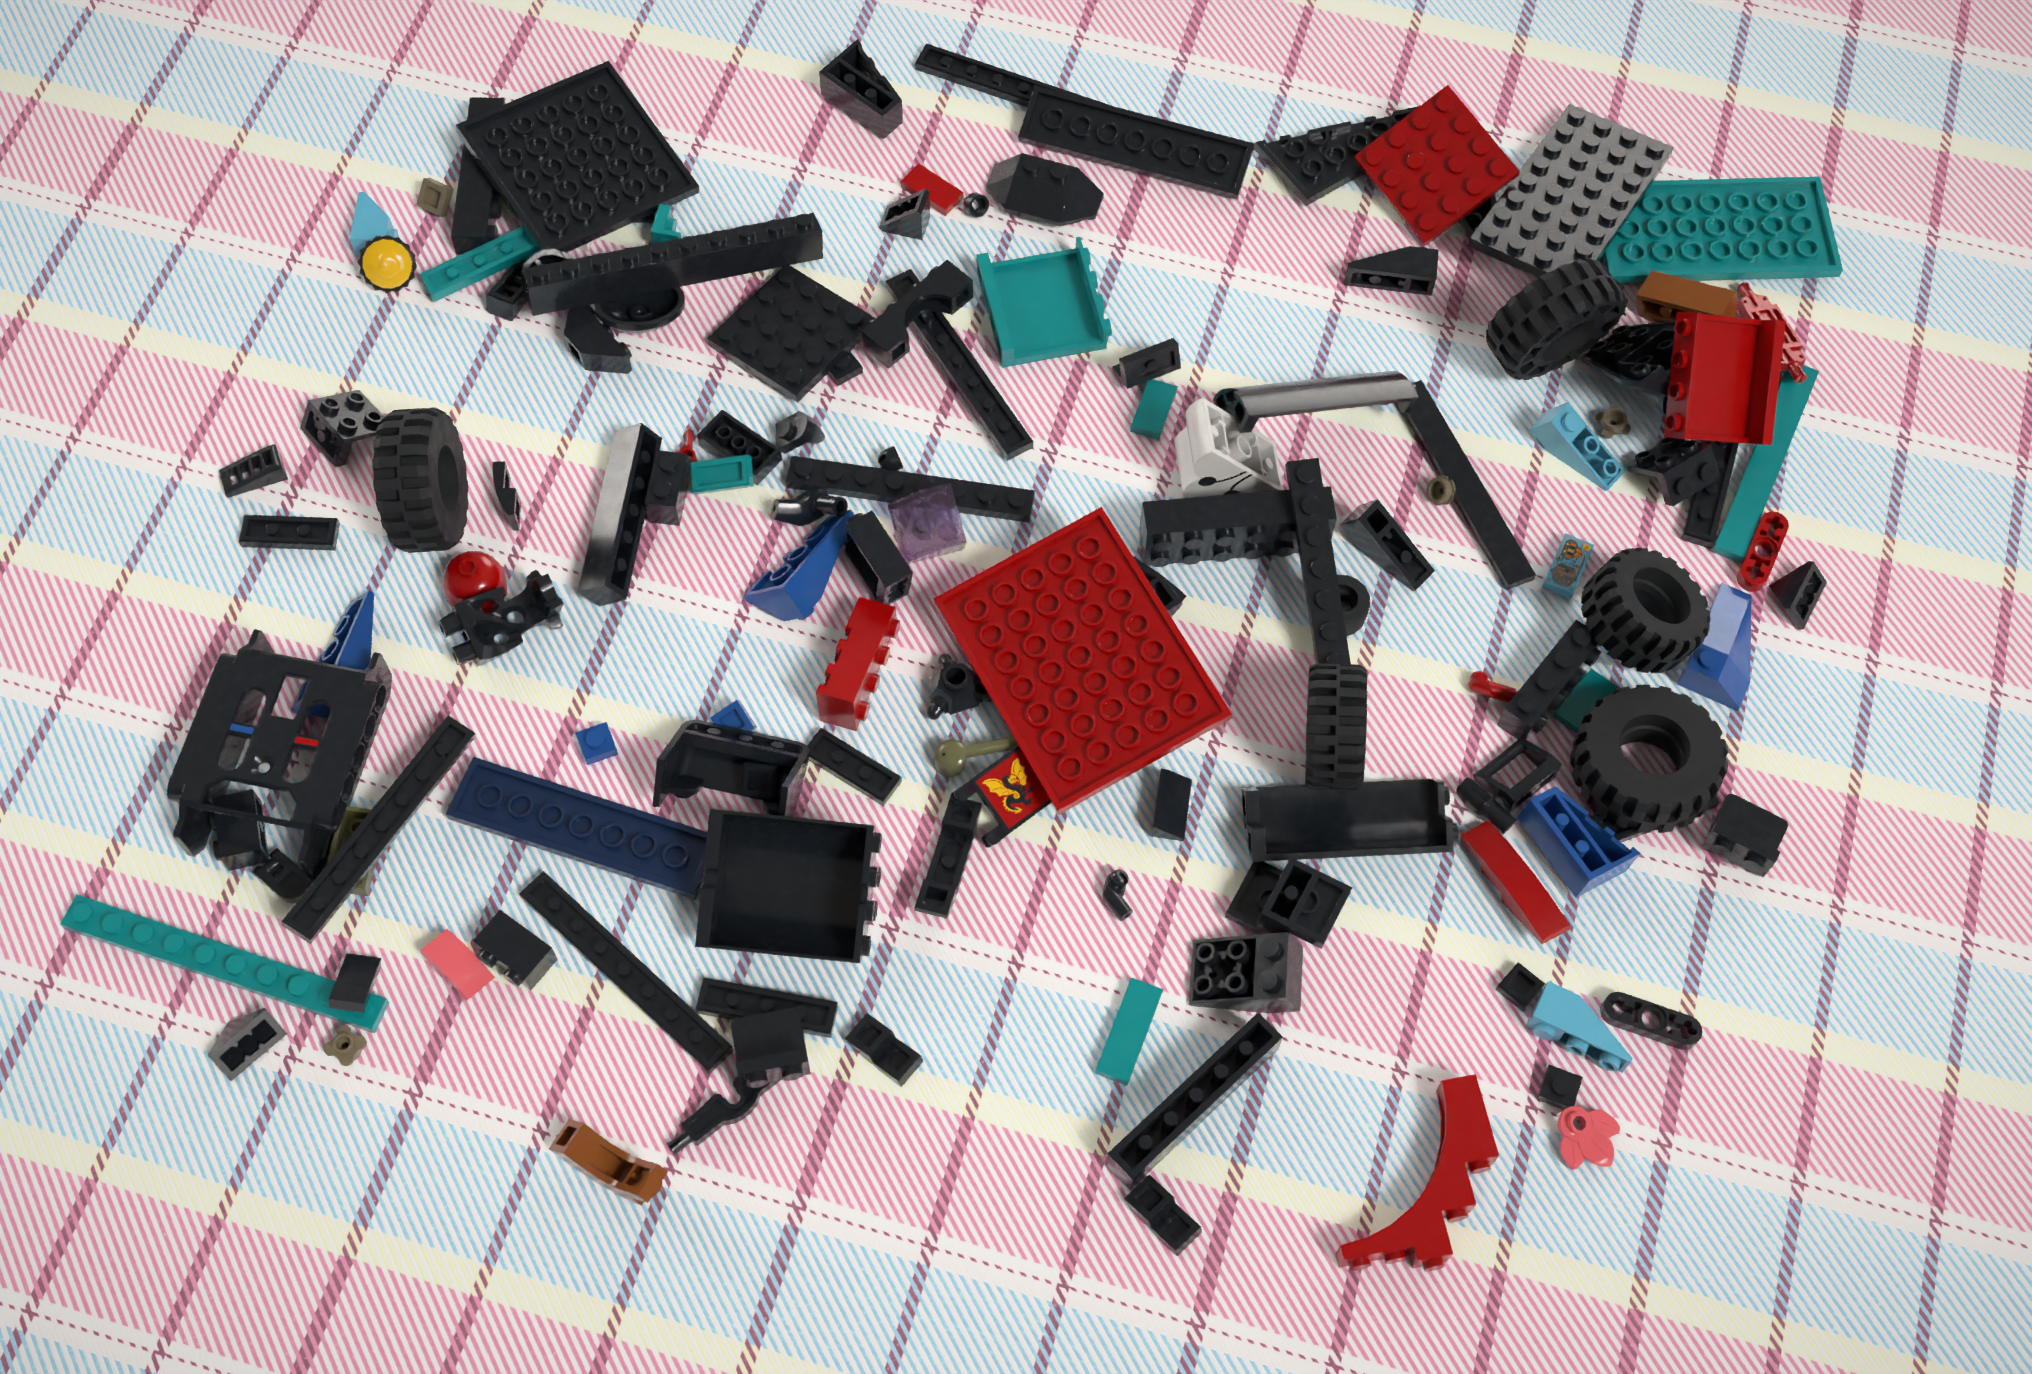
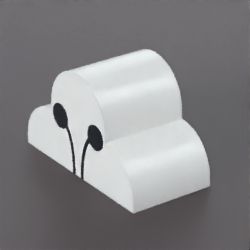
[1174,398,1284,498]

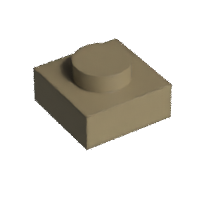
[416,177,454,217]

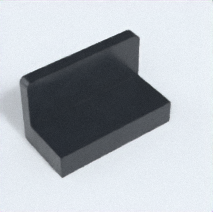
[1112,338,1181,389]

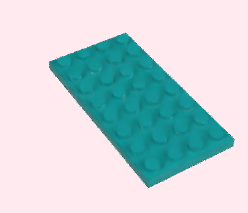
[1602,176,1843,283]

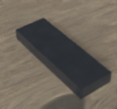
[238,515,340,551]
[807,728,902,807]

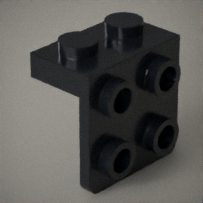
[1627,438,1721,506]
[1702,794,1788,878]
[731,1007,811,1088]

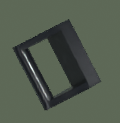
[1473,737,1562,813]

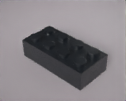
[697,410,782,486]

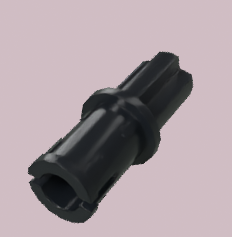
[1456,777,1517,835]

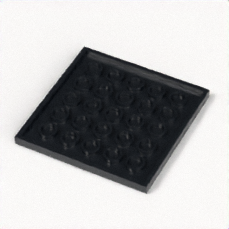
[456,61,700,261]

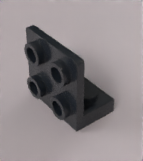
[300,390,384,468]

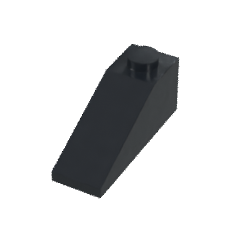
[1344,246,1439,296]
[1340,499,1435,591]

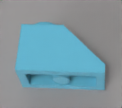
[349,192,399,257]

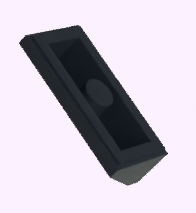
[1151,768,1192,841]

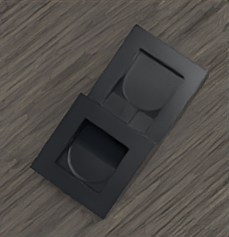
[492,461,521,531]
[844,1013,924,1087]
[1124,1174,1202,1256]

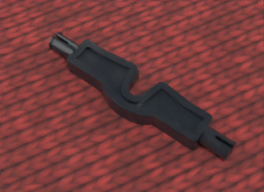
[666,1076,781,1156]

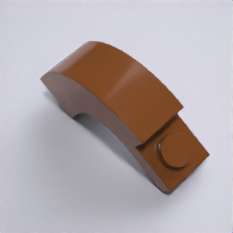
[549,1119,668,1206]

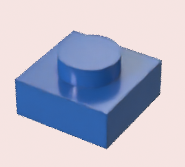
[710,700,757,731]
[575,722,619,765]

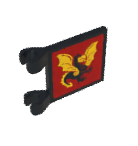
[950,746,1051,848]

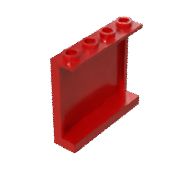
[1664,312,1786,445]

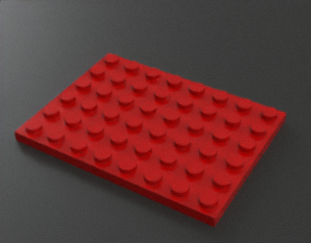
[933,507,1232,815]

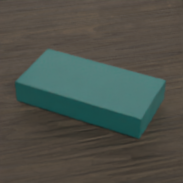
[1130,379,1178,440]
[690,455,754,495]
[1552,668,1618,734]

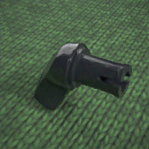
[771,489,848,526]

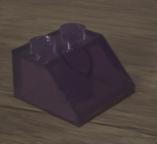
[887,483,967,564]

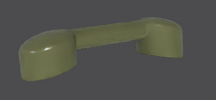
[934,736,1018,777]

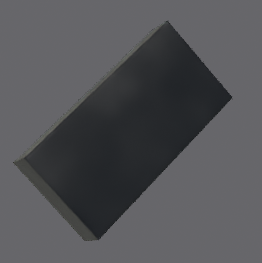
[329,953,381,1013]

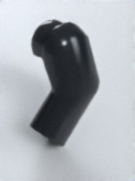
[1102,869,1133,921]

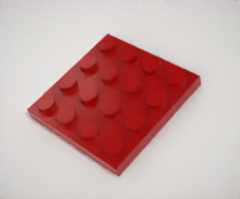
[1354,85,1520,246]

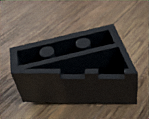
[819,39,903,139]

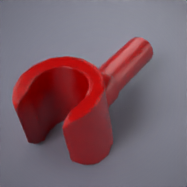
[678,429,698,462]

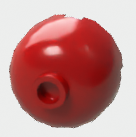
[442,551,508,613]

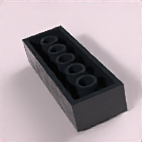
[1139,486,1337,567]

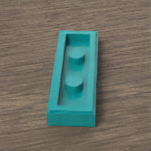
[1095,977,1163,1086]

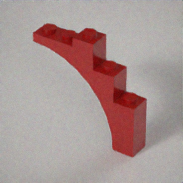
[1335,1074,1499,1272]

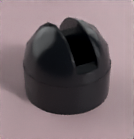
[963,192,989,218]
[878,445,903,471]

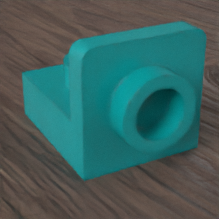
[650,204,681,244]

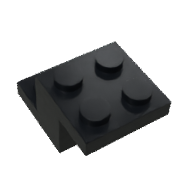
[1225,857,1353,949]

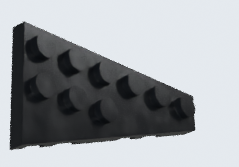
[1254,106,1419,206]

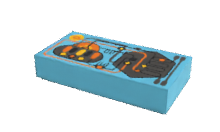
[1542,533,1594,599]

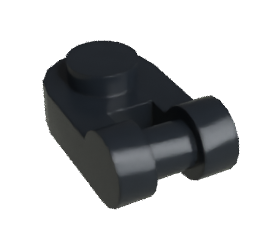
[251,848,312,904]

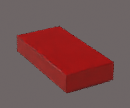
[901,163,964,216]

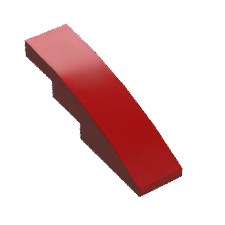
[1461,820,1570,945]

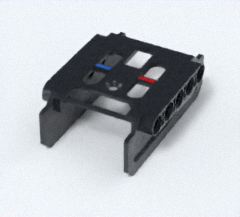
[167,629,392,881]

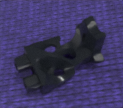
[438,570,564,667]

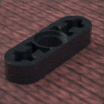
[1600,992,1703,1050]

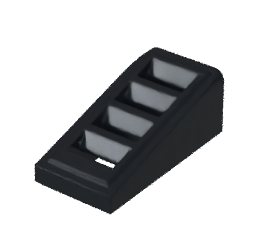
[486,263,527,321]
[219,444,288,498]

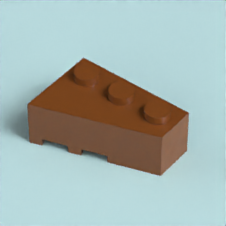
[1636,270,1737,323]

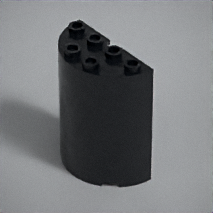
[695,809,882,963]

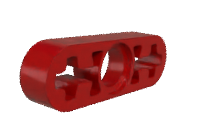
[1736,511,1789,592]

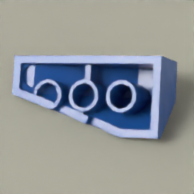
[743,509,854,622]
[1677,583,1752,711]
[291,590,374,718]

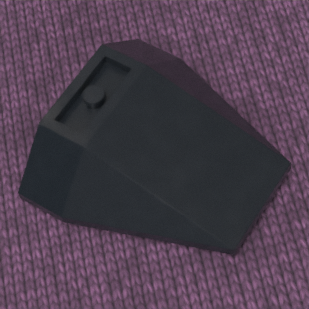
[1580,320,1676,397]

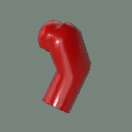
[1468,671,1517,703]

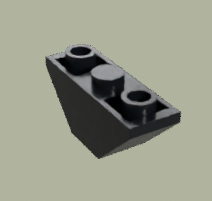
[563,305,632,374]

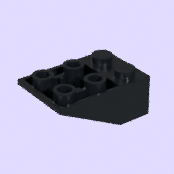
[1189,932,1303,1014]

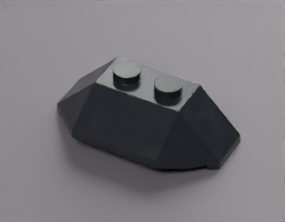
[986,153,1104,226]

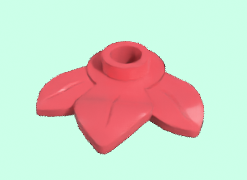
[1557,1106,1620,1170]

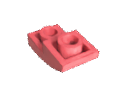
[419,929,495,1001]

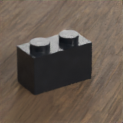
[645,450,691,526]
[209,789,269,871]
[473,910,558,991]

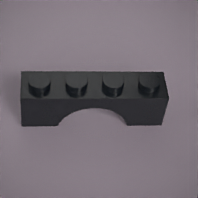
[861,259,973,369]

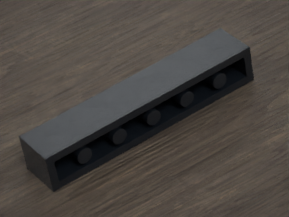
[451,97,506,255]
[577,423,662,607]
[1105,1013,1283,1190]

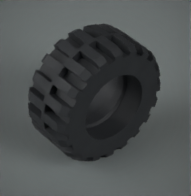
[1581,548,1710,673]
[1305,663,1367,791]

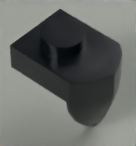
[775,411,825,454]

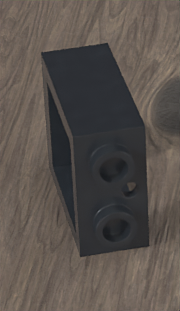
[842,510,913,605]

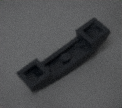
[914,797,982,919]

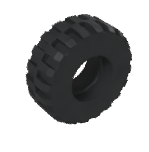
[1486,258,1626,380]
[372,407,469,553]
[1570,684,1728,833]

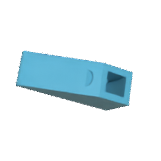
[1530,402,1625,491]
[1526,981,1633,1073]

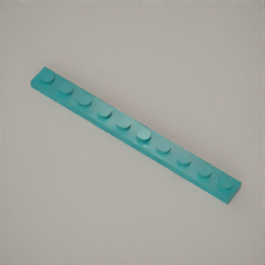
[60,894,390,1034]

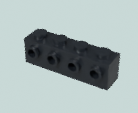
[1497,619,1602,740]

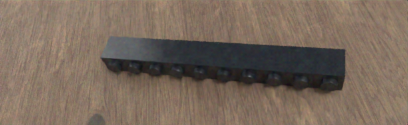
[522,213,823,316]

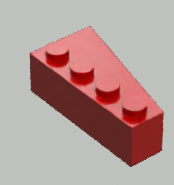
[816,597,900,731]

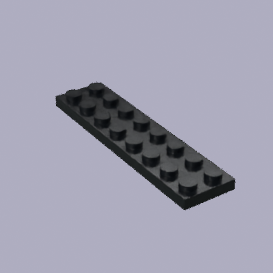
[1018,86,1255,200]

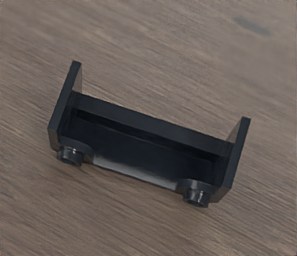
[652,720,810,817]

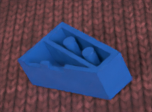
[1517,786,1641,898]

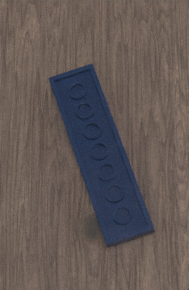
[446,757,707,900]

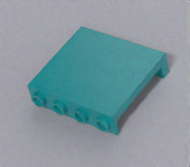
[976,236,1112,368]

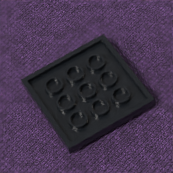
[707,264,875,403]

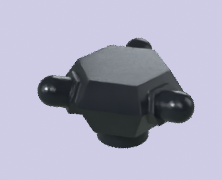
[927,654,992,720]

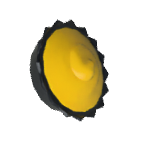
[357,234,417,294]

